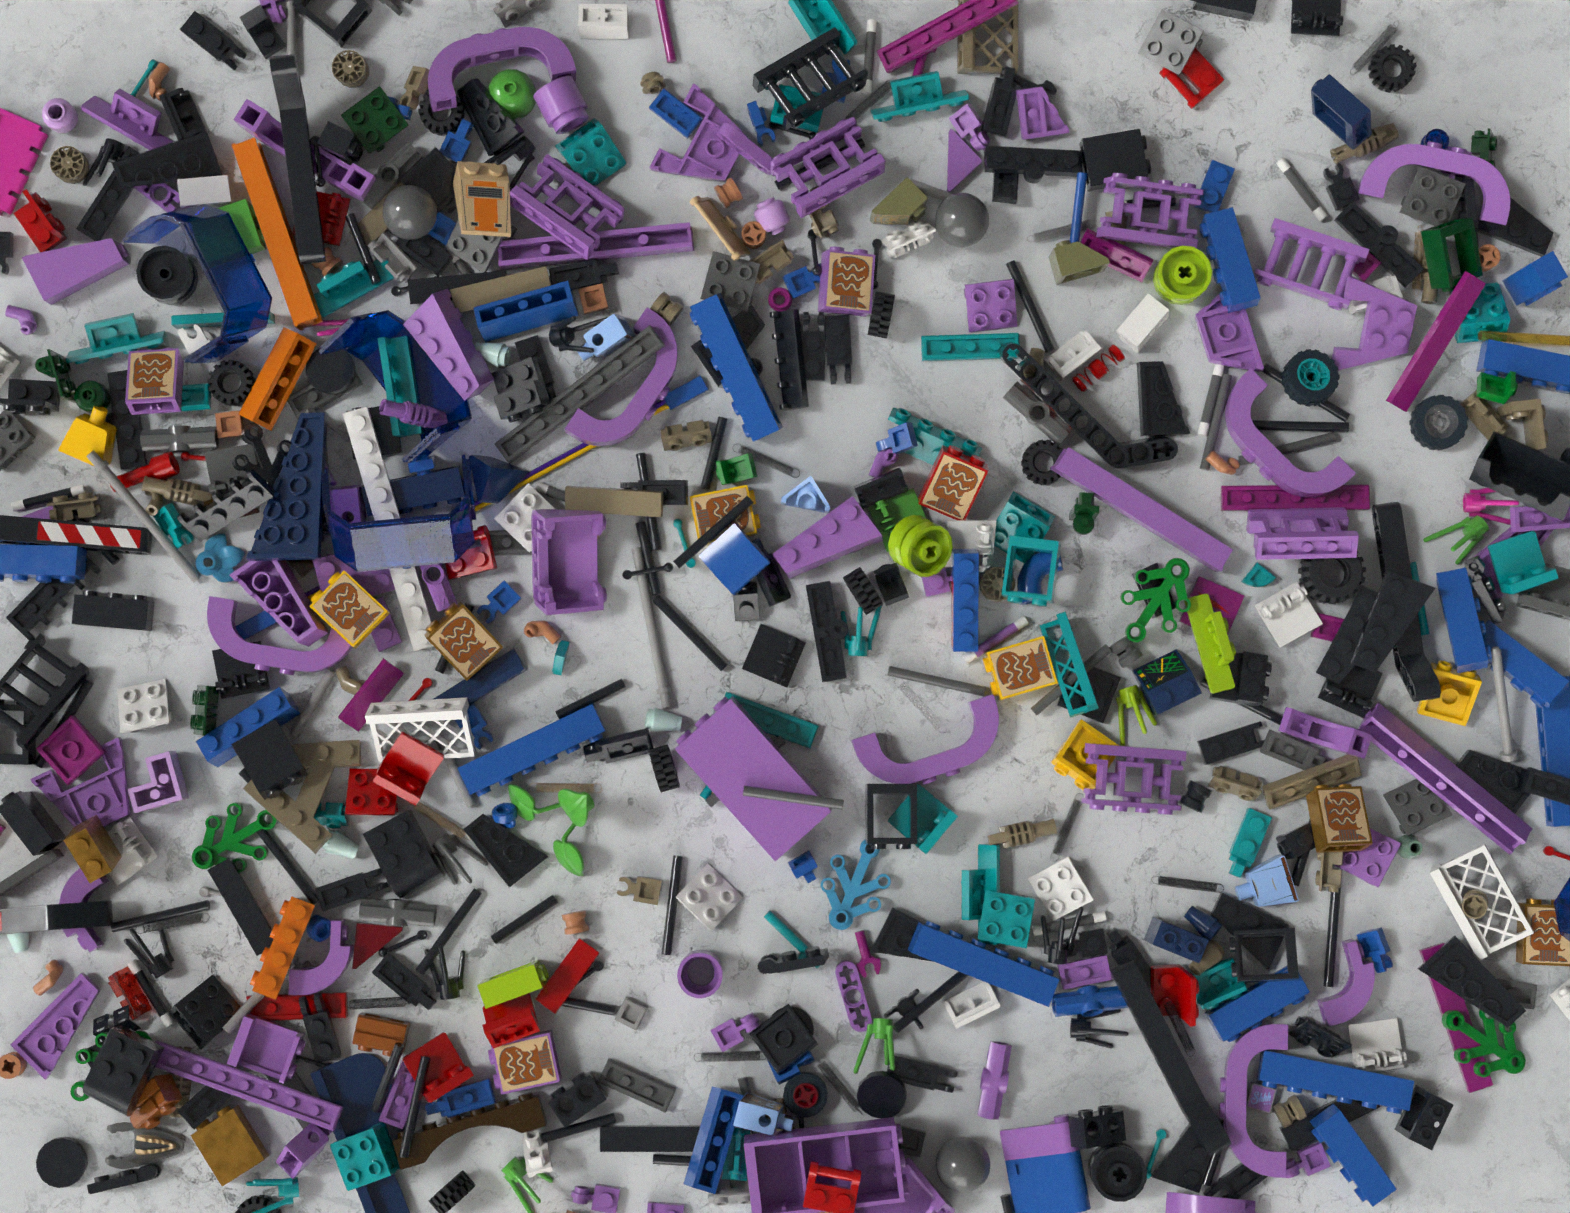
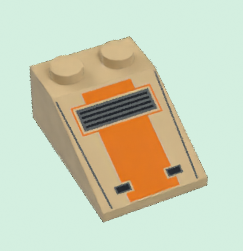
[453,161,511,237]

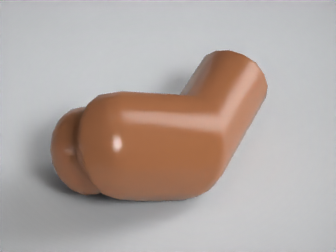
[149,62,170,101]
[1205,450,1240,475]
[524,620,561,645]
[33,959,63,996]

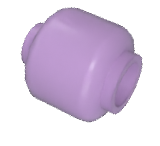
[42,98,78,133]
[754,197,790,236]

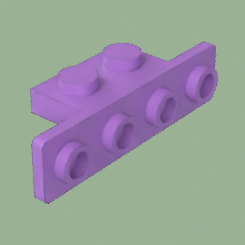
[81,89,174,150]

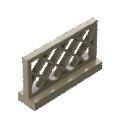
[957,0,1018,75]

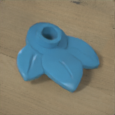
[195,534,245,583]

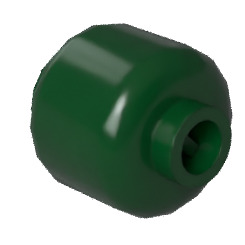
[74,380,110,414]

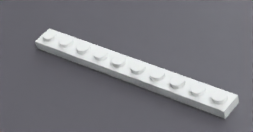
[343,406,433,651]

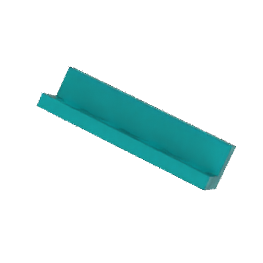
[378,336,424,437]
[1039,611,1099,718]

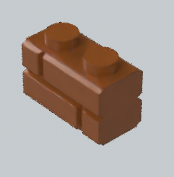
[352,1012,410,1057]
[129,1074,183,1130]

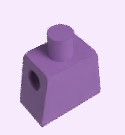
[332,485,367,542]
[276,1123,333,1179]

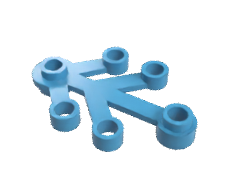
[820,840,891,930]

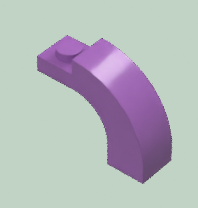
[1278,707,1372,759]
[59,868,109,952]
[288,919,354,995]
[1317,939,1375,1027]
[1165,1192,1256,1213]

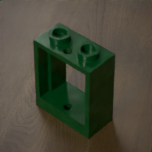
[1421,218,1483,292]

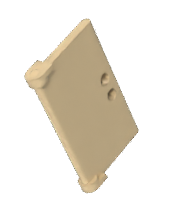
[689,196,751,261]

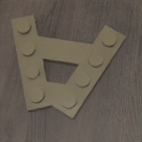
[243,740,361,854]

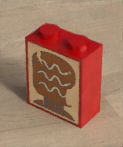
[918,445,989,520]

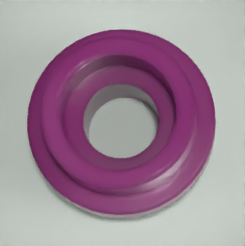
[768,287,793,312]

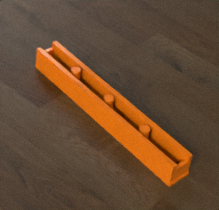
[232,137,323,331]

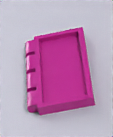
[0,108,49,216]

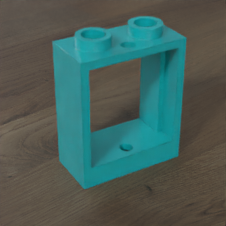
[1002,535,1061,607]

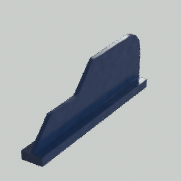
[310,1053,410,1213]

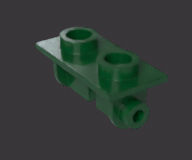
[1471,128,1497,181]

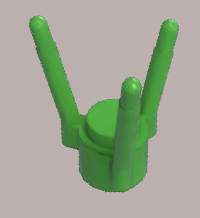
[1423,515,1489,565]
[853,1018,895,1074]
[501,1156,553,1213]

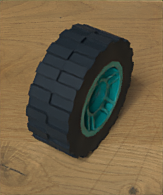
[1281,349,1340,407]

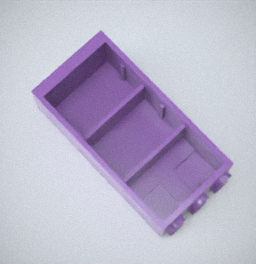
[675,696,832,861]
[744,1117,909,1213]

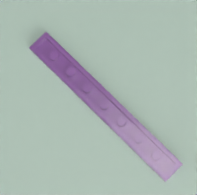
[155,1040,344,1131]

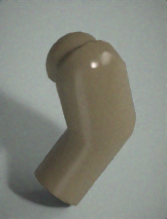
[145,491,164,516]
[335,666,365,695]

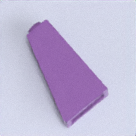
[22,238,129,305]

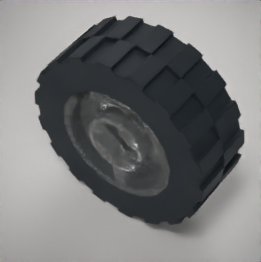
[1409,395,1468,450]

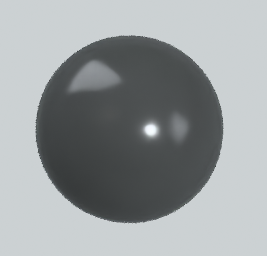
[382,185,437,240]
[935,193,989,247]
[935,1137,991,1193]

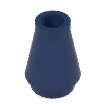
[1184,906,1222,941]

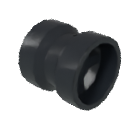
[1179,780,1212,813]

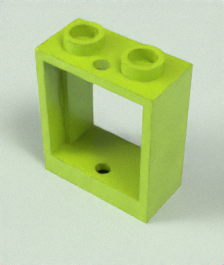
[477,960,549,1009]

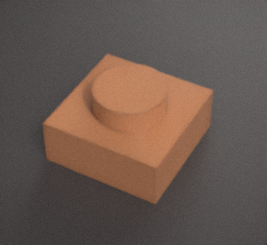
[578,284,609,314]
[215,410,243,439]

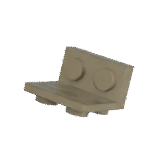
[1497,399,1549,451]

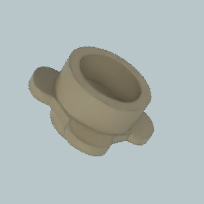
[640,72,666,94]

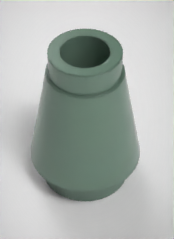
[1397,834,1423,859]

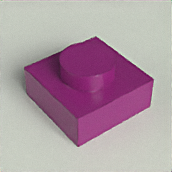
[1352,252,1381,282]

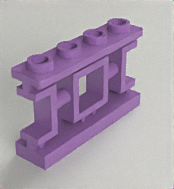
[770,117,886,219]
[510,154,625,260]
[1096,173,1204,249]
[1246,507,1359,560]
[1081,743,1187,815]

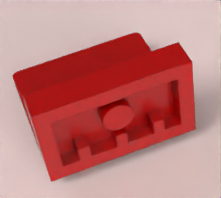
[13,189,68,253]
[373,732,444,806]
[1151,964,1199,1027]
[482,993,540,1049]
[402,1032,474,1103]

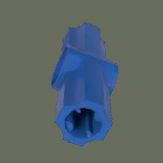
[1051,985,1128,1017]

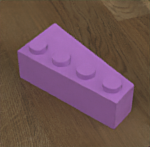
[403,289,494,401]
[773,496,883,579]
[230,560,329,647]

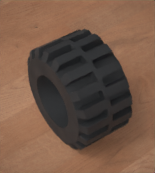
[1298,551,1366,604]

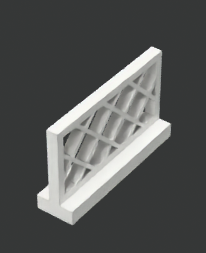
[365,698,476,762]
[1430,844,1534,960]

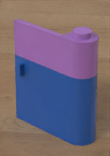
[1000,1114,1091,1213]

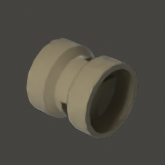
[650,292,684,326]
[1462,889,1488,919]
[1272,1095,1307,1128]

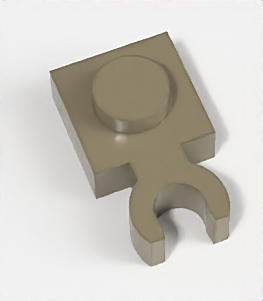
[399,66,429,110]
[617,876,662,905]

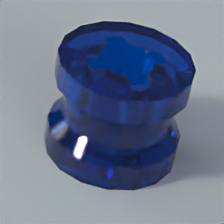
[1420,129,1449,150]

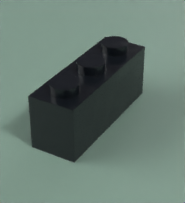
[71,590,155,631]

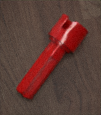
[110,452,180,492]

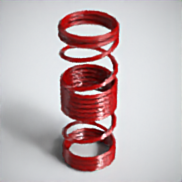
[1072,344,1125,392]

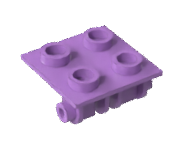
[964,279,1017,332]
[1334,828,1401,888]

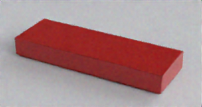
[535,938,600,1014]

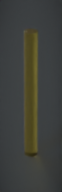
[1478,330,1570,346]

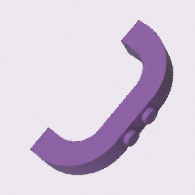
[428,27,576,112]
[233,99,376,201]
[1357,141,1510,225]
[565,307,677,446]
[1225,368,1356,498]
[207,596,353,675]
[851,694,999,785]
[1219,1024,1288,1178]

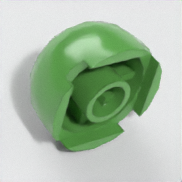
[488,69,536,119]

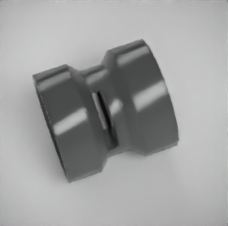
[1109,636,1143,668]

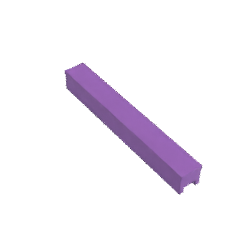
[498,222,694,270]
[1050,447,1233,572]
[1358,702,1533,855]

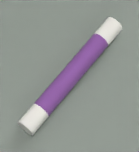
[962,616,1029,664]

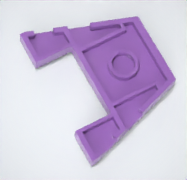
[649,83,748,182]
[1332,276,1417,371]
[30,737,131,827]

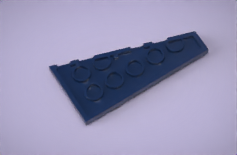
[246,412,328,561]

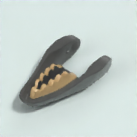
[105,1122,184,1169]

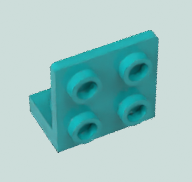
[555,118,626,186]
[1450,282,1511,343]
[994,491,1055,563]
[1488,531,1558,595]
[888,784,958,854]
[978,890,1036,949]
[330,1122,400,1191]

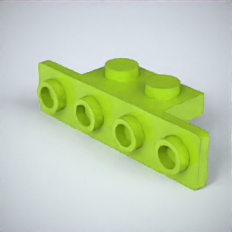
[1184,594,1236,694]

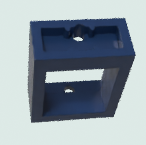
[1311,74,1371,150]
[1144,917,1209,964]

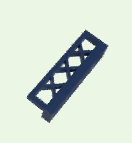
[434,649,527,721]

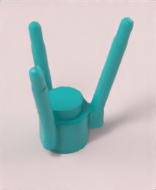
[840,606,882,656]
[246,1177,300,1213]

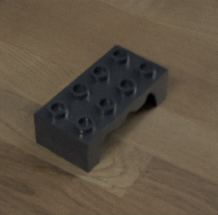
[1469,431,1570,521]

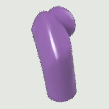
[5,305,37,335]
[869,449,899,477]

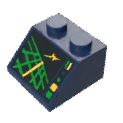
[1132,649,1202,715]

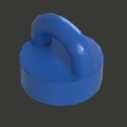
[492,803,518,828]
[307,915,331,942]

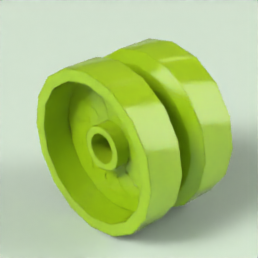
[1153,246,1212,305]
[888,515,953,577]

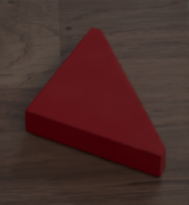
[352,922,404,969]

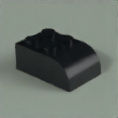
[363,810,445,899]
[83,1025,164,1117]

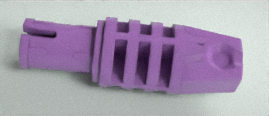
[379,399,448,429]

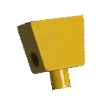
[58,406,116,466]

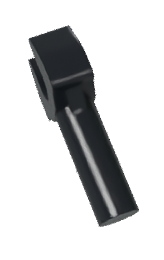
[1013,74,1057,102]

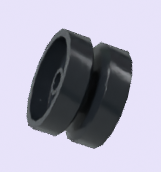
[136,245,198,305]
[1088,1142,1147,1202]

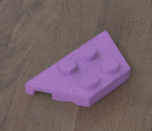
[1195,294,1264,372]

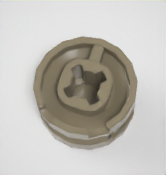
[332,50,369,88]
[50,146,89,184]
[979,567,1015,602]

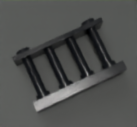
[752,27,868,131]
[0,633,90,751]

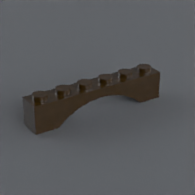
[393,1092,547,1170]

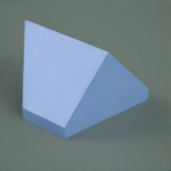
[781,476,830,513]

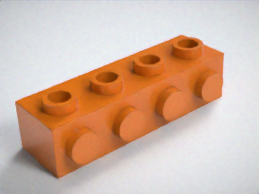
[238,327,317,431]
[250,896,315,1000]

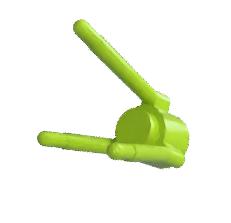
[1116,685,1157,746]

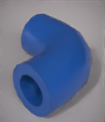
[1017,552,1063,605]

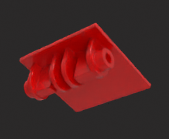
[292,191,351,246]
[345,768,398,815]

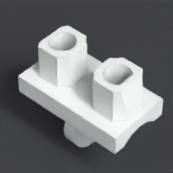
[522,1129,553,1178]

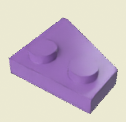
[1016,87,1069,140]

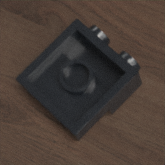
[491,357,551,423]
[1209,651,1272,707]

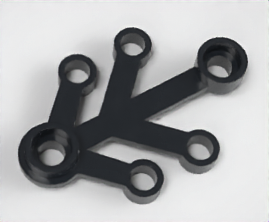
[232,423,292,501]

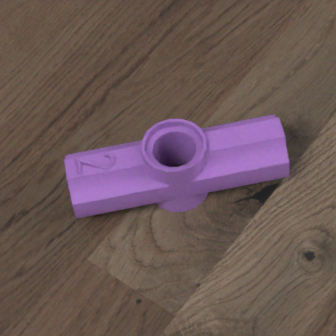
[410,535,458,612]
[977,1041,1012,1120]

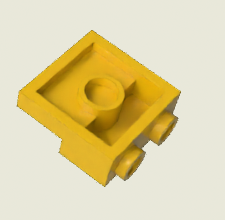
[1417,660,1482,726]
[1051,719,1119,790]

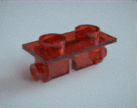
[108,966,152,1021]

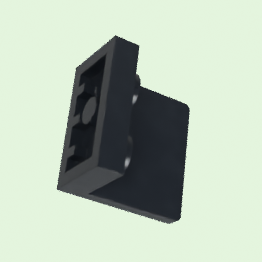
[0,379,60,416]
[169,975,241,1050]

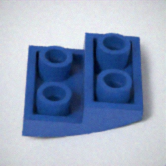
[699,523,771,595]

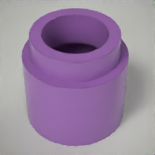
[533,76,589,135]
[677,950,723,998]

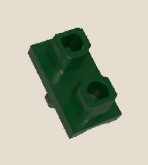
[1069,492,1100,535]

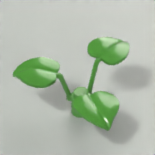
[508,784,595,876]

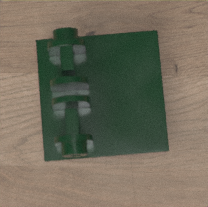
[341,86,409,154]
[35,349,77,403]
[190,685,219,736]

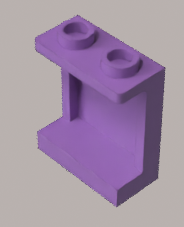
[227,1013,306,1084]

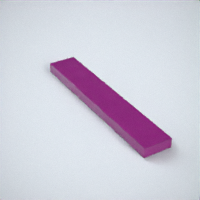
[877,0,1018,74]
[1386,271,1486,412]
[1221,485,1370,511]
[1419,942,1493,1093]

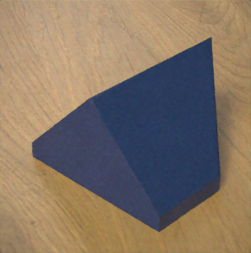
[469,455,529,504]

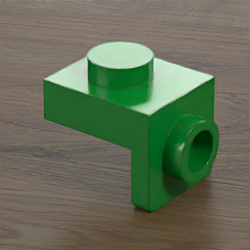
[1477,371,1518,404]
[716,453,758,485]

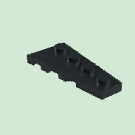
[111,131,223,187]

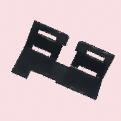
[93,1005,141,1041]

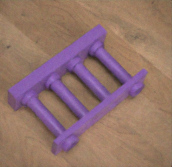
[1254,218,1369,310]

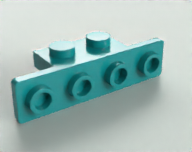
[788,0,858,55]
[871,71,970,122]
[314,259,395,318]
[66,313,166,364]
[888,407,982,465]
[961,844,1000,945]

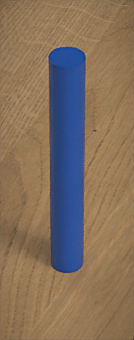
[1070,172,1087,243]

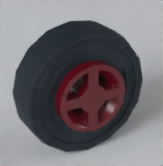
[783,1072,828,1118]

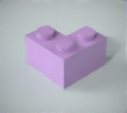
[128,751,189,813]

